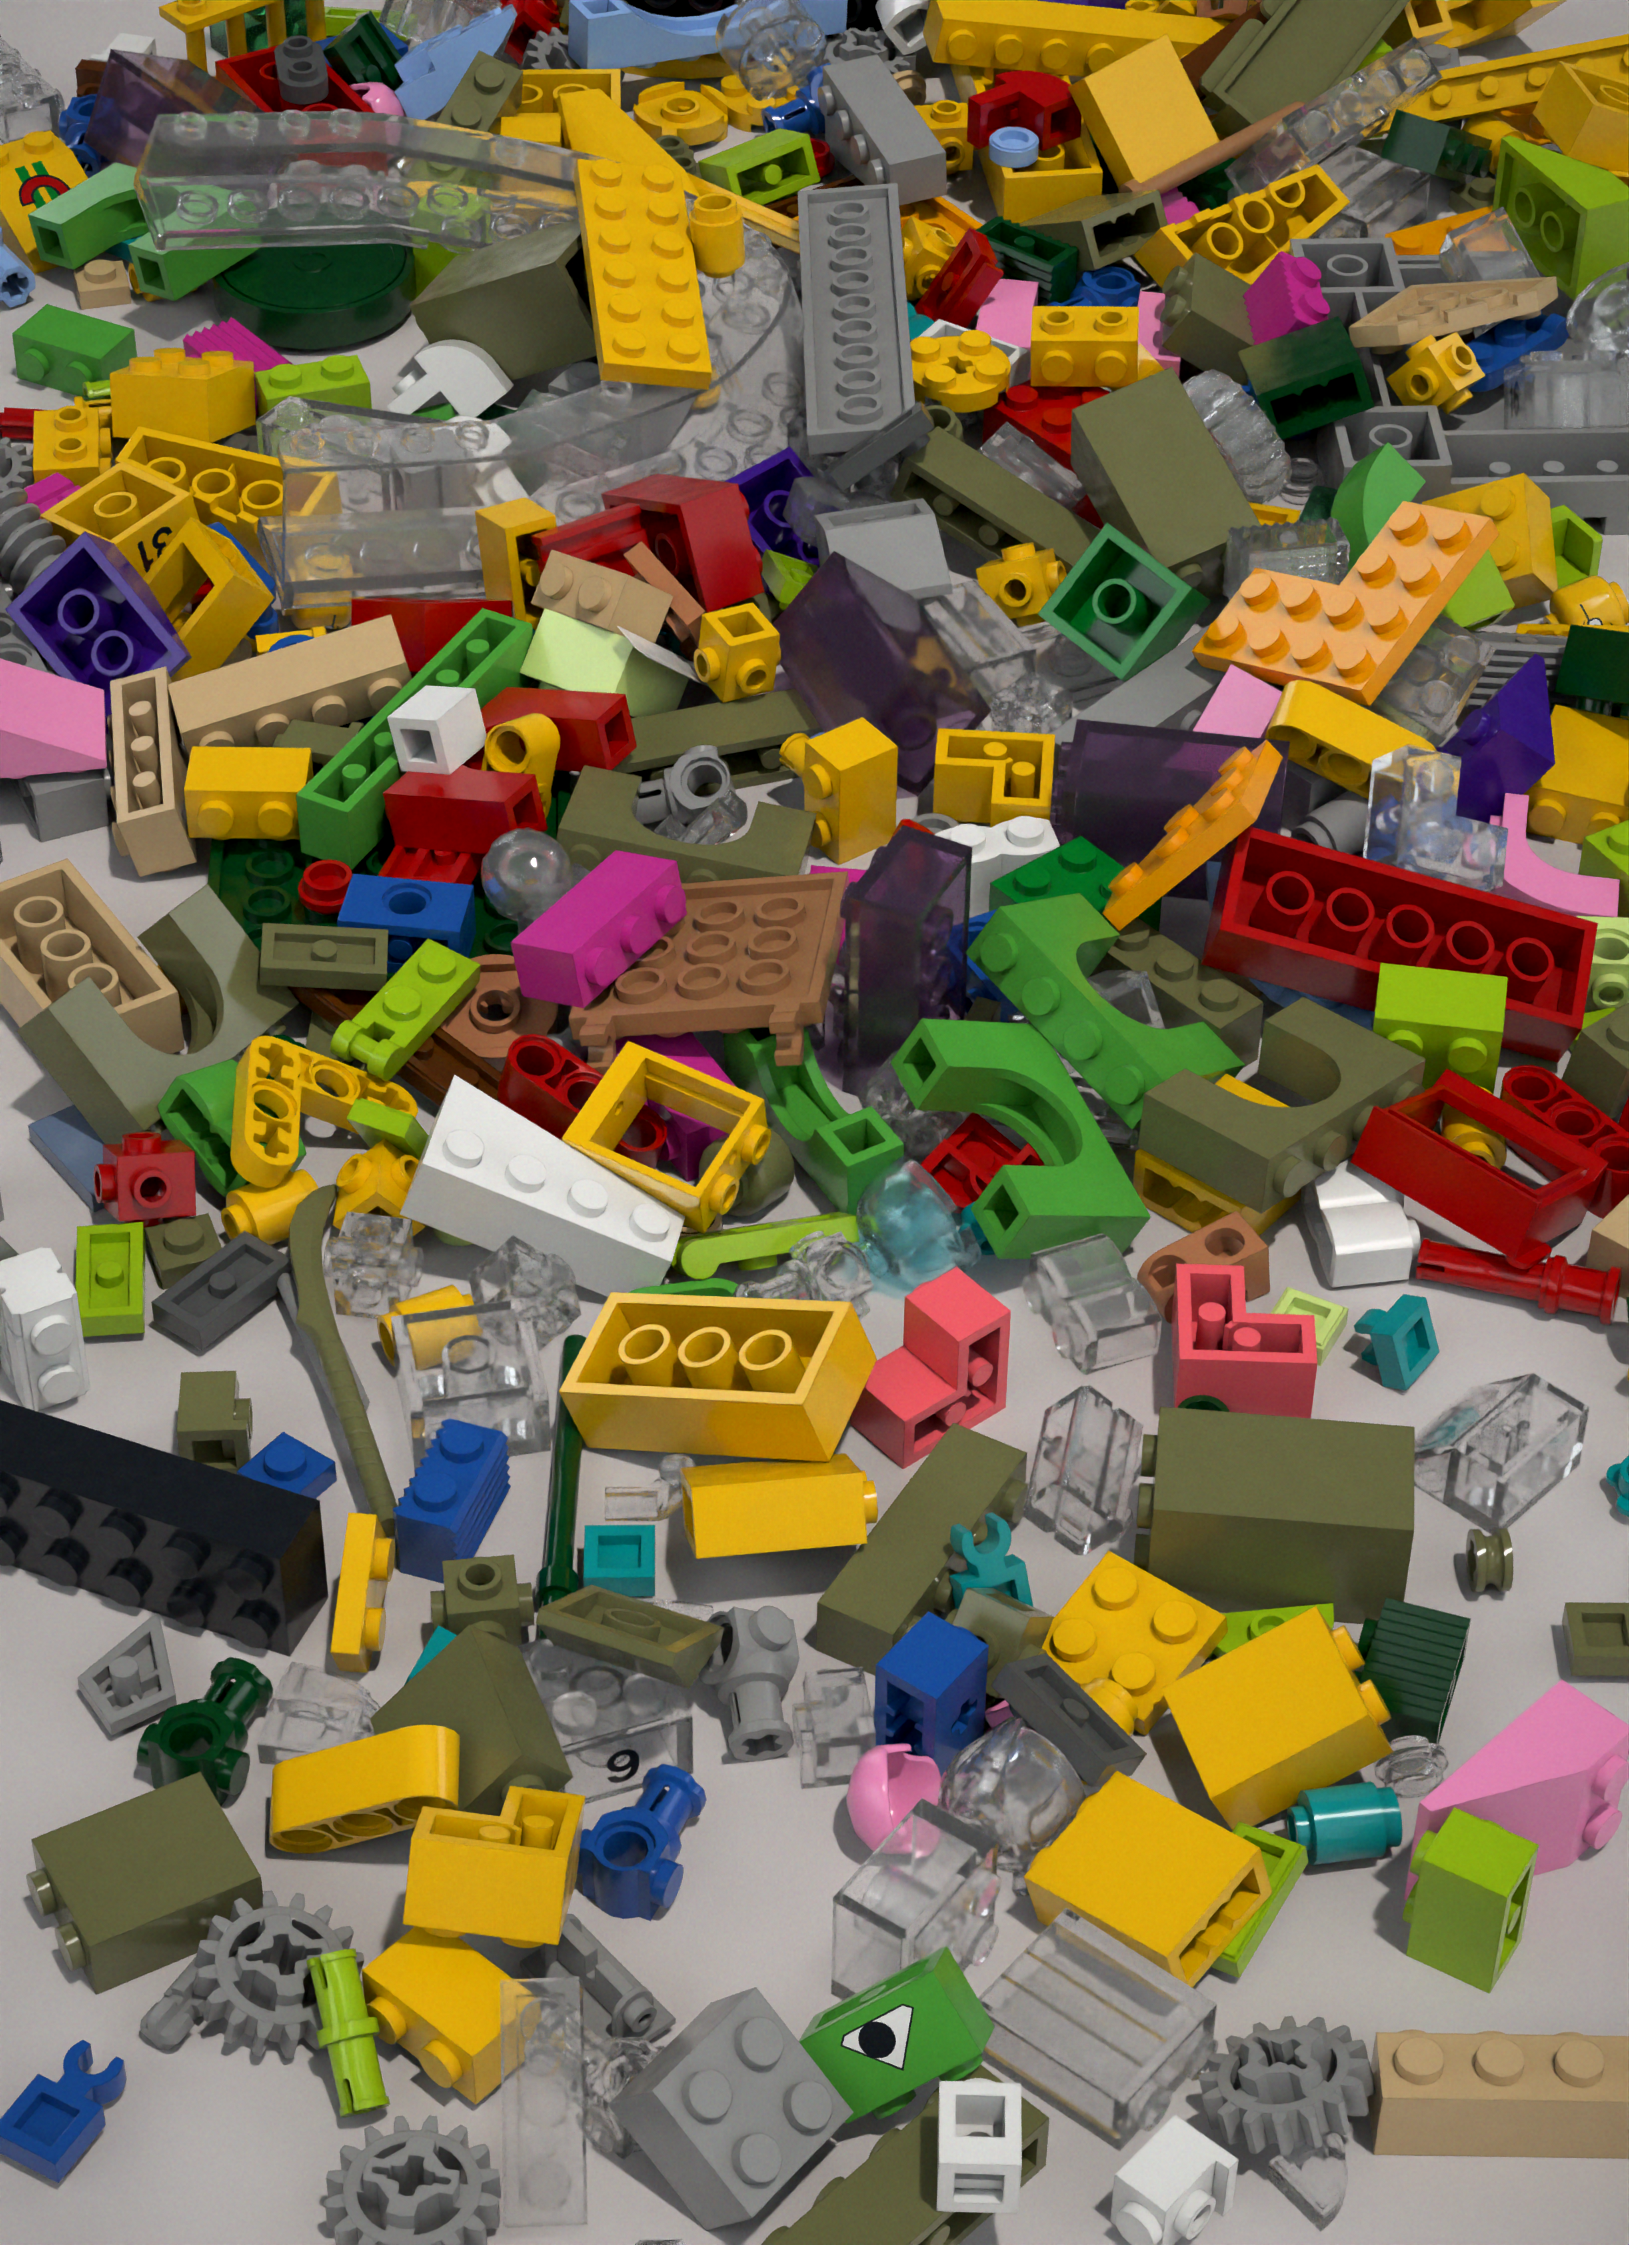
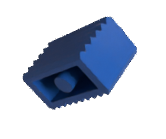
[393,1418,511,1584]

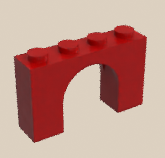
[383,687,637,857]

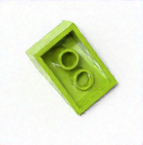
[1490,136,1629,301]

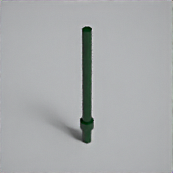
[535,1334,586,1652]

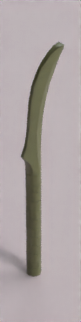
[289,1184,398,1537]

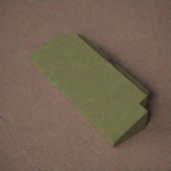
[1199,0,1410,163]

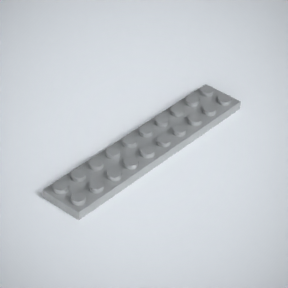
[798,183,915,457]

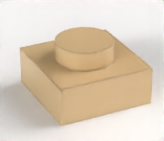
[73,259,132,310]

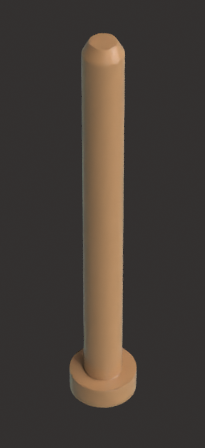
[1119,101,1309,196]

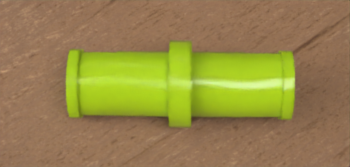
[306,1949,390,2117]

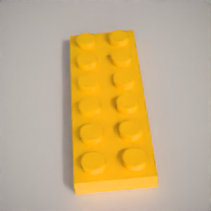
[573,159,712,390]

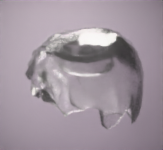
[481,827,573,917]

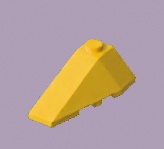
[556,88,700,226]

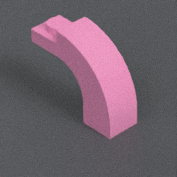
[1471,793,1620,917]

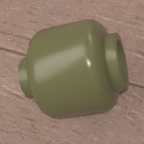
[699,1127,794,1217]

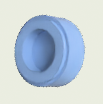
[989,127,1039,168]

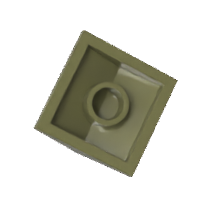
[536,1585,724,1689]

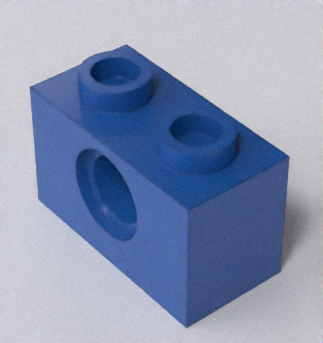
[337,874,476,973]

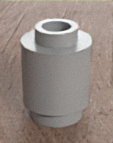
[1291,791,1378,855]

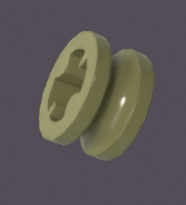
[1466,1528,1513,1592]

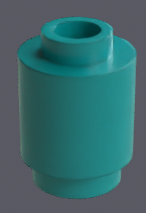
[1287,1782,1402,1866]

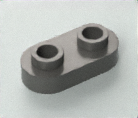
[274,36,329,105]

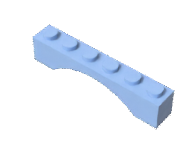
[568,0,848,69]

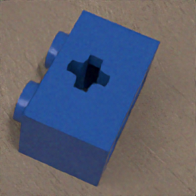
[873,1611,989,1784]

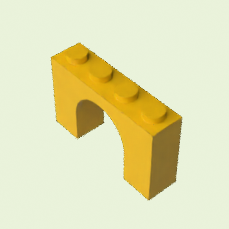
[1381,0,1567,67]

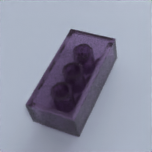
[837,825,972,1114]

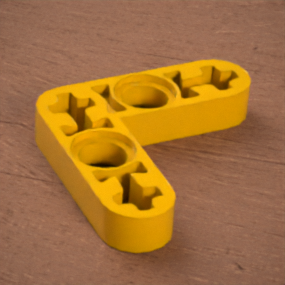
[230,1036,418,1188]

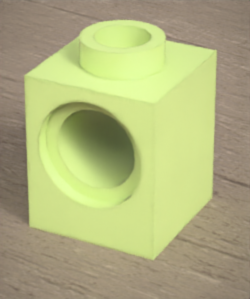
[1577,916,1629,1011]

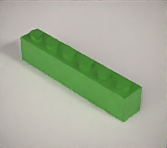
[296,608,534,870]

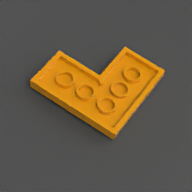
[1191,501,1500,706]

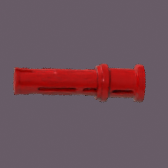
[1416,1238,1622,1326]

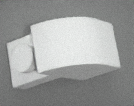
[387,339,514,423]

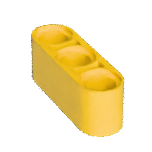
[1265,680,1438,807]
[269,1725,460,1854]

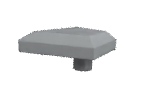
[77,1615,177,1735]

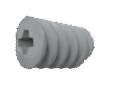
[0,487,66,595]

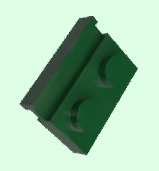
[323,10,403,91]

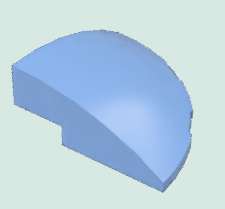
[394,4,517,126]

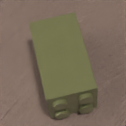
[409,218,597,380]
[1071,367,1262,599]
[1134,1406,1415,1624]

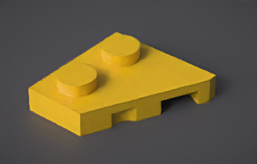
[330,1512,395,1673]

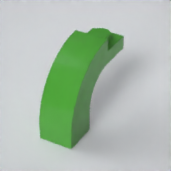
[1330,442,1426,581]

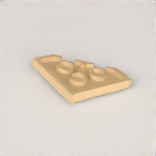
[1349,277,1558,354]

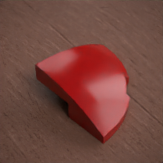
[904,1113,1045,1214]

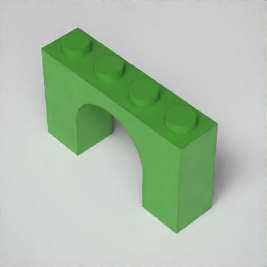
[28,162,263,301]
[965,893,1245,1130]
[890,1018,1151,1260]

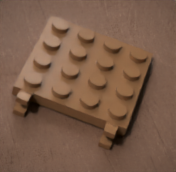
[568,871,851,1075]

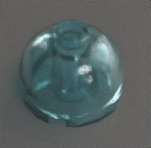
[856,1156,981,1288]

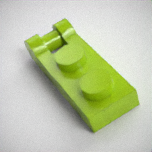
[330,938,481,1081]
[669,1212,860,1279]

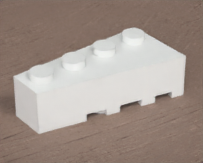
[400,1075,685,1297]

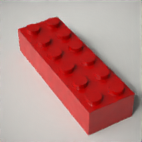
[1201,826,1598,1063]

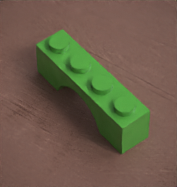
[723,1027,905,1220]

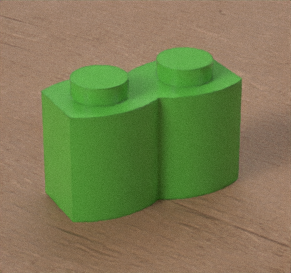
[157,1059,307,1197]

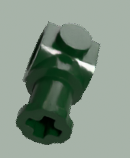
[137,1657,274,1806]

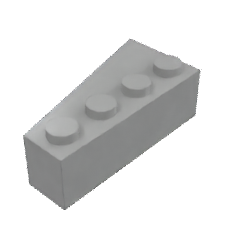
[818,54,947,206]

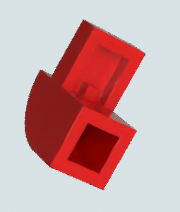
[967,71,1082,151]

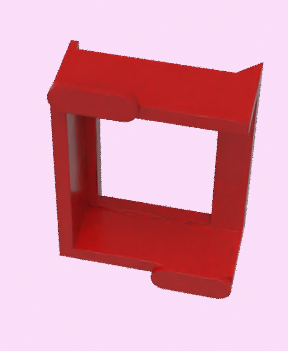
[1350,1069,1609,1270]

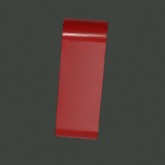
[497,1034,667,1170]
[1500,1065,1629,1219]

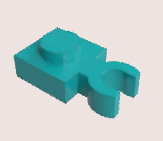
[949,1512,1033,1609]

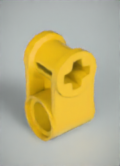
[481,713,560,819]

